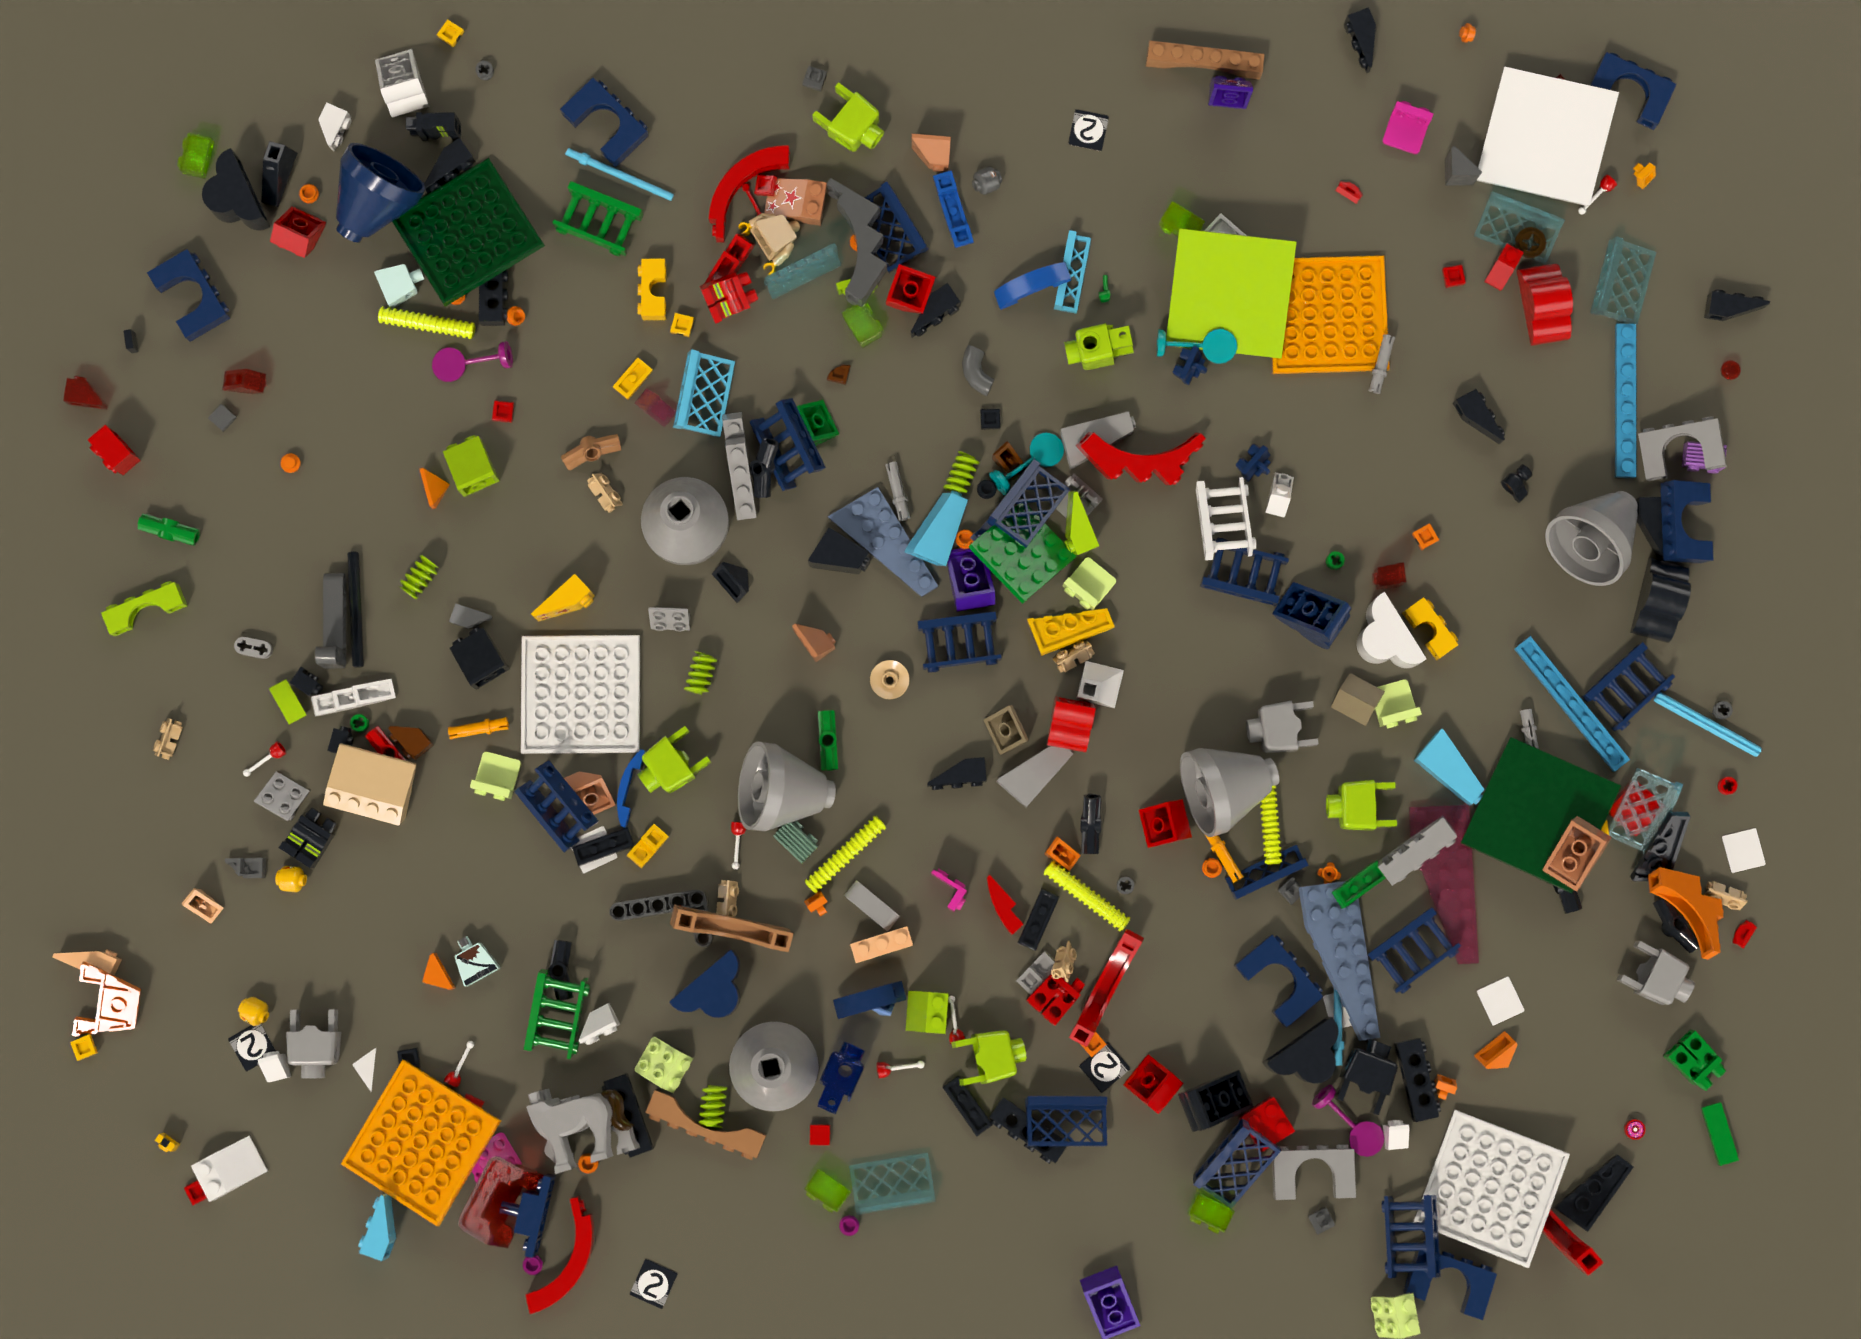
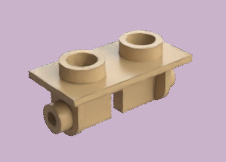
[587,473,623,513]
[1053,640,1095,673]
[153,718,183,760]
[716,880,739,917]
[1704,881,1748,910]
[1051,941,1077,982]

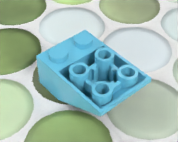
[358,1193,396,1261]

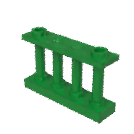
[552,181,644,256]
[523,969,590,1059]

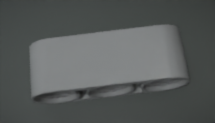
[844,880,900,932]

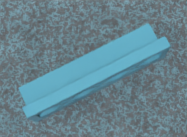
[1054,230,1091,314]

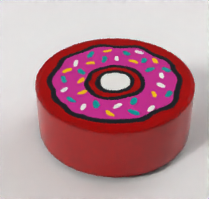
[1624,1119,1645,1140]

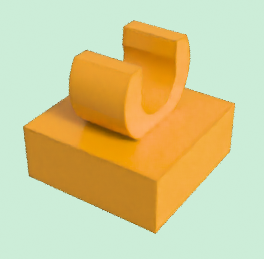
[1633,162,1656,189]

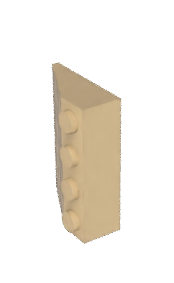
[323,743,417,826]

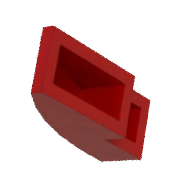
[704,234,755,284]
[986,875,1024,935]

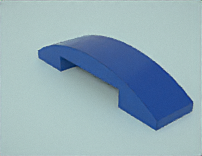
[933,170,974,248]
[994,262,1072,310]
[617,749,646,828]

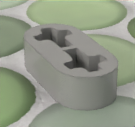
[234,637,273,659]

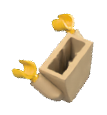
[739,213,800,275]

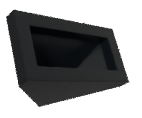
[712,562,749,603]

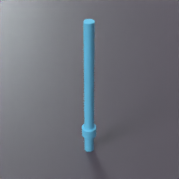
[565,148,674,201]
[1332,989,1344,1066]

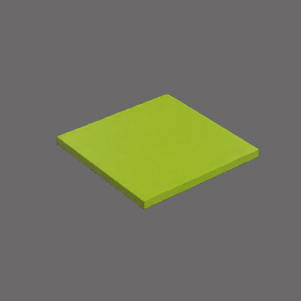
[1166,228,1297,359]

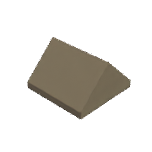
[1331,673,1385,726]
[984,704,1029,755]

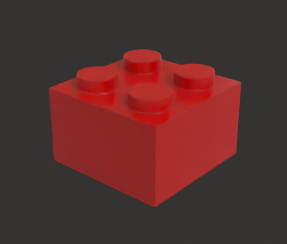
[87,424,141,475]
[1238,1096,1295,1152]

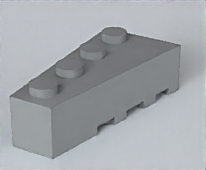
[1378,815,1457,886]

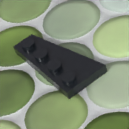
[1630,811,1691,881]
[1554,1155,1634,1232]

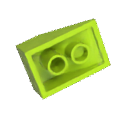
[1064,490,1099,555]

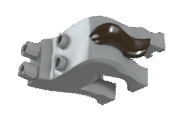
[526,1089,640,1174]

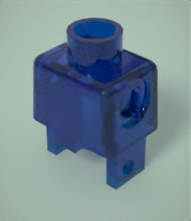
[817,1042,865,1114]

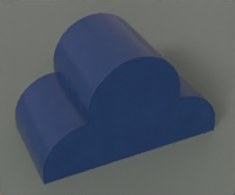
[1272,582,1351,649]
[669,950,740,1018]

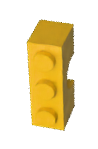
[638,259,666,320]
[1402,597,1459,661]

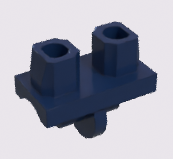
[1173,346,1208,385]
[1236,444,1271,482]

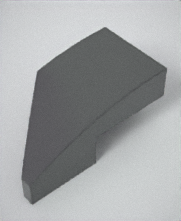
[449,604,493,629]
[225,858,266,878]

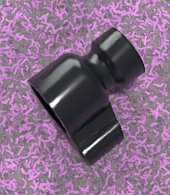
[1501,464,1533,503]

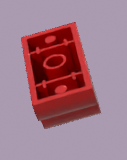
[1516,263,1573,346]
[1047,696,1096,752]

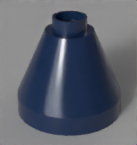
[336,143,426,243]

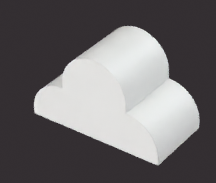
[375,49,429,117]
[1357,592,1426,668]

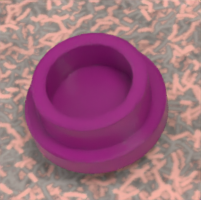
[839,1215,859,1236]
[523,1255,543,1275]

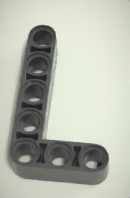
[315,573,346,669]
[609,890,713,947]

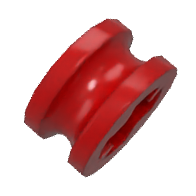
[1717,777,1738,795]

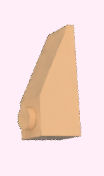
[52,949,122,976]

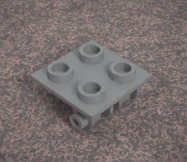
[1048,474,1103,518]
[648,607,690,632]
[254,772,310,821]

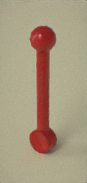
[742,184,762,216]

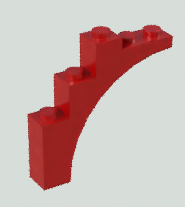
[1075,432,1206,486]

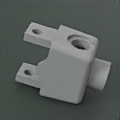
[1246,700,1319,753]
[1617,941,1695,1005]
[286,1009,342,1078]

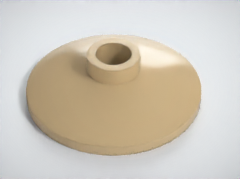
[870,660,909,699]

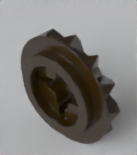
[1515,227,1546,258]

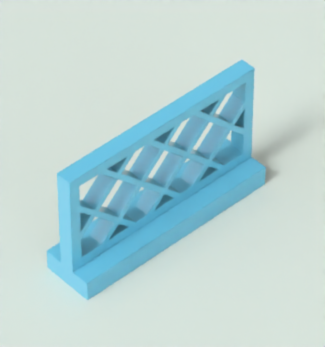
[673,349,735,437]

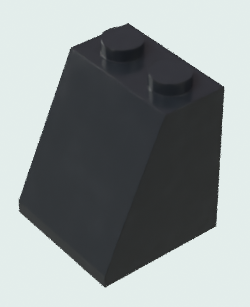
[808,528,871,574]
[449,627,510,690]

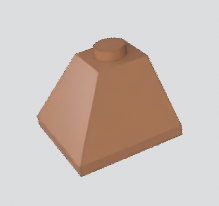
[912,134,951,172]
[792,624,836,662]
[564,772,616,815]

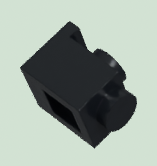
[290,667,323,697]
[327,726,354,754]

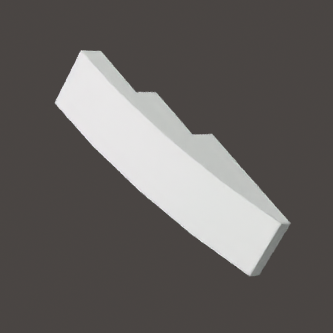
[311,679,396,717]

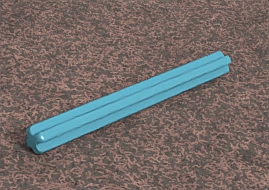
[1654,692,1762,757]

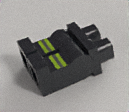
[406,112,461,142]
[278,808,337,869]

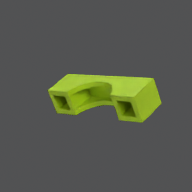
[101,581,188,636]

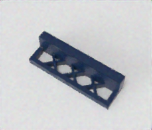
[1225,845,1309,900]

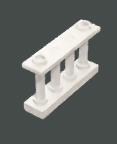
[1196,477,1256,561]

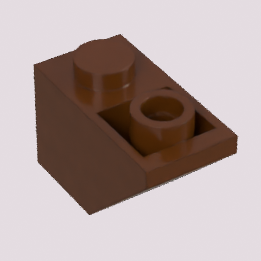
[388,726,434,760]

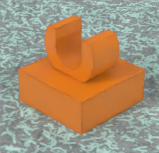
[804,891,827,916]
[1435,1074,1457,1100]

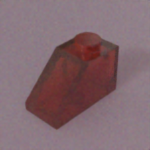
[222,369,266,394]
[63,376,108,410]
[1372,562,1406,590]

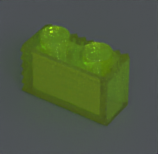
[178,133,215,179]
[842,303,883,348]
[805,1168,851,1213]
[1187,1192,1235,1234]

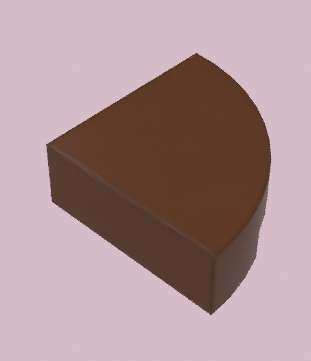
[827,365,851,385]

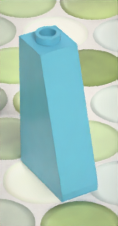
[905,491,968,566]
[1414,729,1484,806]

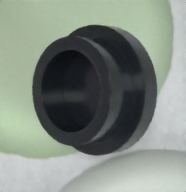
[977,480,996,499]

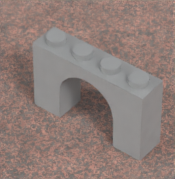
[1638,416,1727,481]
[1272,1144,1356,1200]

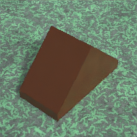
[992,441,1027,480]

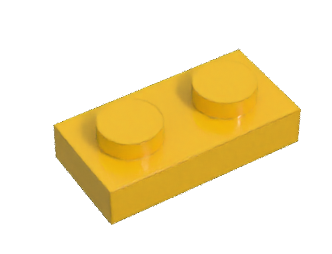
[613,357,653,400]

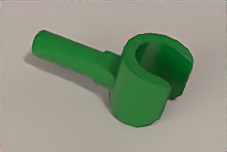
[1098,275,1110,303]

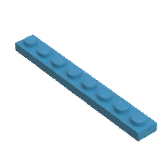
[1615,323,1636,478]
[1514,636,1630,772]

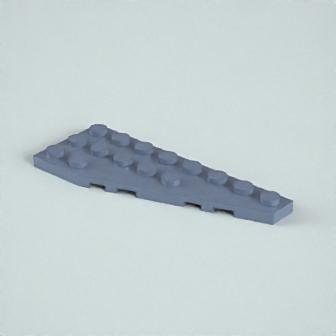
[1299,881,1380,1041]

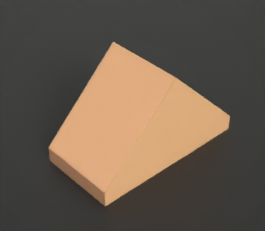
[182,888,224,923]

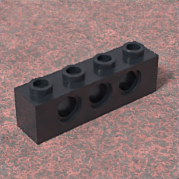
[479,270,508,326]
[1394,1038,1441,1122]
[602,1073,654,1158]
[989,1097,1067,1164]

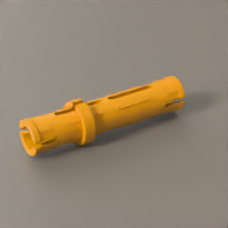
[448,717,509,739]
[1203,833,1244,883]

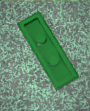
[1331,860,1386,909]
[1700,1102,1739,1166]

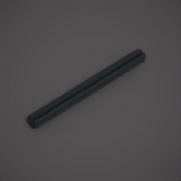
[347,551,364,668]

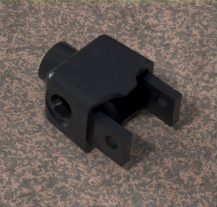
[1335,1039,1398,1115]

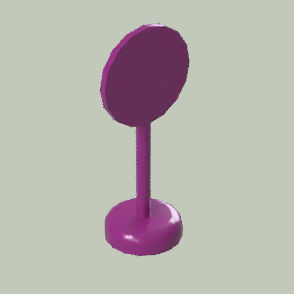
[432,341,513,382]
[1312,1085,1384,1157]

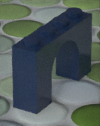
[1589,52,1677,130]
[560,78,648,168]
[147,249,230,342]
[1660,480,1714,563]
[1234,935,1324,1027]
[1403,1251,1497,1320]

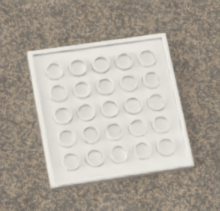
[1477,67,1619,206]
[521,635,640,754]
[1414,1110,1570,1268]

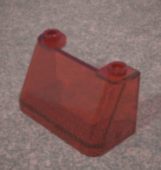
[458,1156,544,1248]

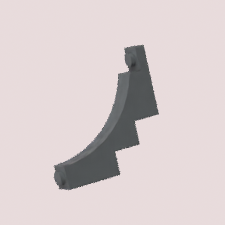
[827,178,887,307]

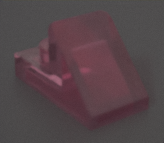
[634,388,676,428]

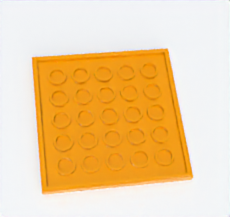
[1272,255,1390,374]
[341,1059,501,1226]

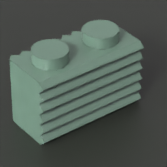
[773,821,818,864]

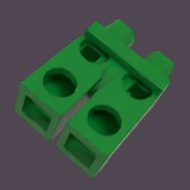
[1663,1030,1726,1091]

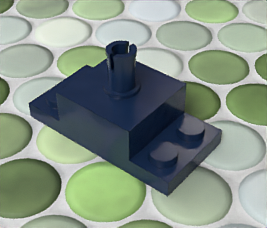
[500,1174,556,1258]

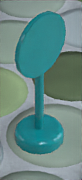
[1156,329,1237,364]
[989,433,1064,495]

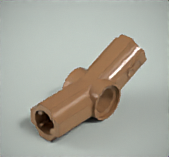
[561,434,621,470]

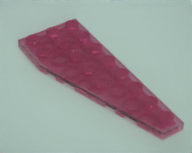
[1409,805,1479,964]

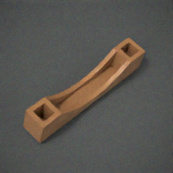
[1146,41,1264,80]
[670,905,793,952]
[645,1090,767,1160]

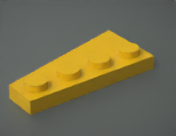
[1027,608,1114,656]

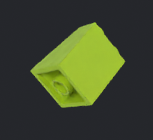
[443,435,500,497]
[905,991,948,1034]

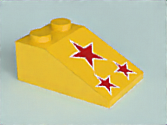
[531,574,595,622]

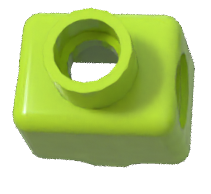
[812,82,885,152]
[1064,323,1134,370]
[637,726,712,793]
[1326,780,1397,831]
[951,1030,1026,1086]

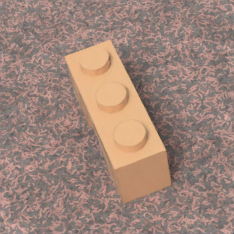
[850,926,913,963]

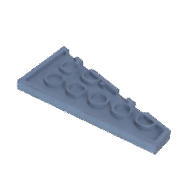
[828,487,938,597]

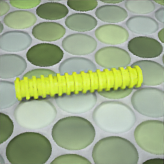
[378,306,475,339]
[1260,786,1282,865]
[805,816,886,893]
[1044,860,1130,932]

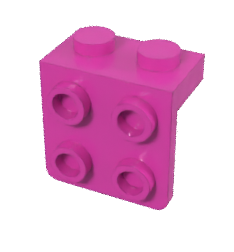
[1382,101,1434,155]
[931,868,967,912]
[472,1132,522,1190]

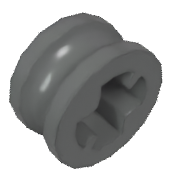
[475,61,494,80]
[1713,701,1733,720]
[1116,877,1134,894]

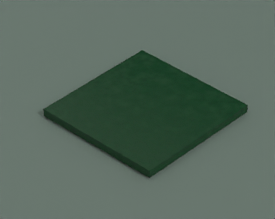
[392,158,545,307]
[1461,737,1621,894]

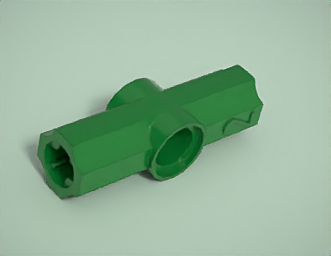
[137,513,200,546]
[818,710,838,771]

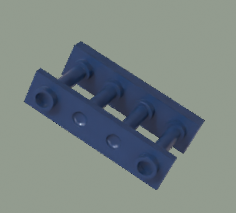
[749,398,826,491]
[1200,537,1289,606]
[918,612,1002,673]
[1582,642,1675,731]
[515,760,599,852]
[1367,907,1461,994]
[1382,1195,1441,1278]

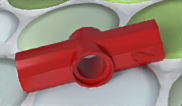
[365,726,416,772]

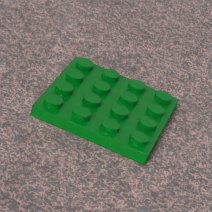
[969,503,1077,604]

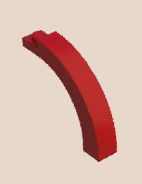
[709,145,790,243]
[1069,928,1144,1047]
[525,1196,594,1314]
[1542,1209,1604,1276]

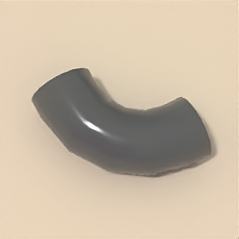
[962,345,994,396]

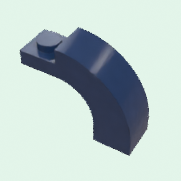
[833,981,907,1019]

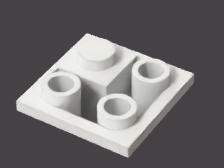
[1076,661,1124,708]
[579,1003,620,1045]

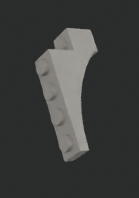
[722,412,757,520]

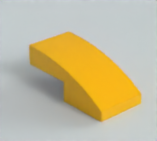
[627,824,669,869]

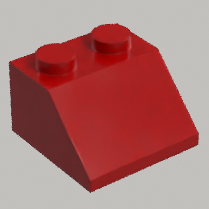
[270,206,327,258]
[886,264,936,314]
[1609,780,1666,837]
[1139,799,1192,848]
[1123,1054,1184,1115]

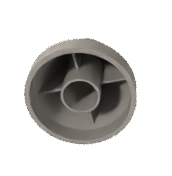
[641,477,729,565]
[1545,491,1638,586]
[738,741,836,831]
[1180,748,1279,837]
[729,1022,819,1111]

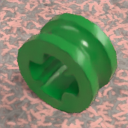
[1326,551,1345,570]
[350,714,369,733]

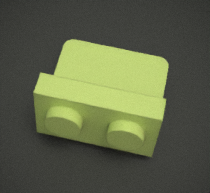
[1063,557,1116,610]
[1375,680,1422,729]
[470,752,521,801]
[635,1037,693,1093]
[1371,1293,1421,1339]

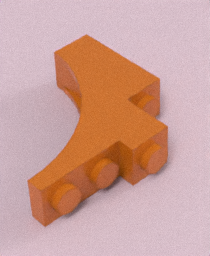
[1648,867,1723,960]

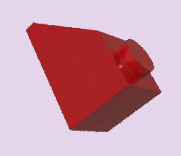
[1484,244,1524,291]

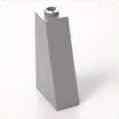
[1060,411,1136,469]
[997,746,1073,808]

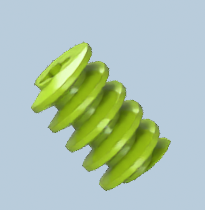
[943,451,980,493]
[400,555,439,599]
[684,651,717,695]
[698,1085,727,1127]

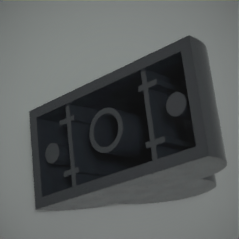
[202,148,270,230]
[1630,557,1691,643]
[1262,1017,1338,1084]
[1178,1070,1254,1132]

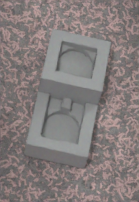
[1016,951,1055,995]

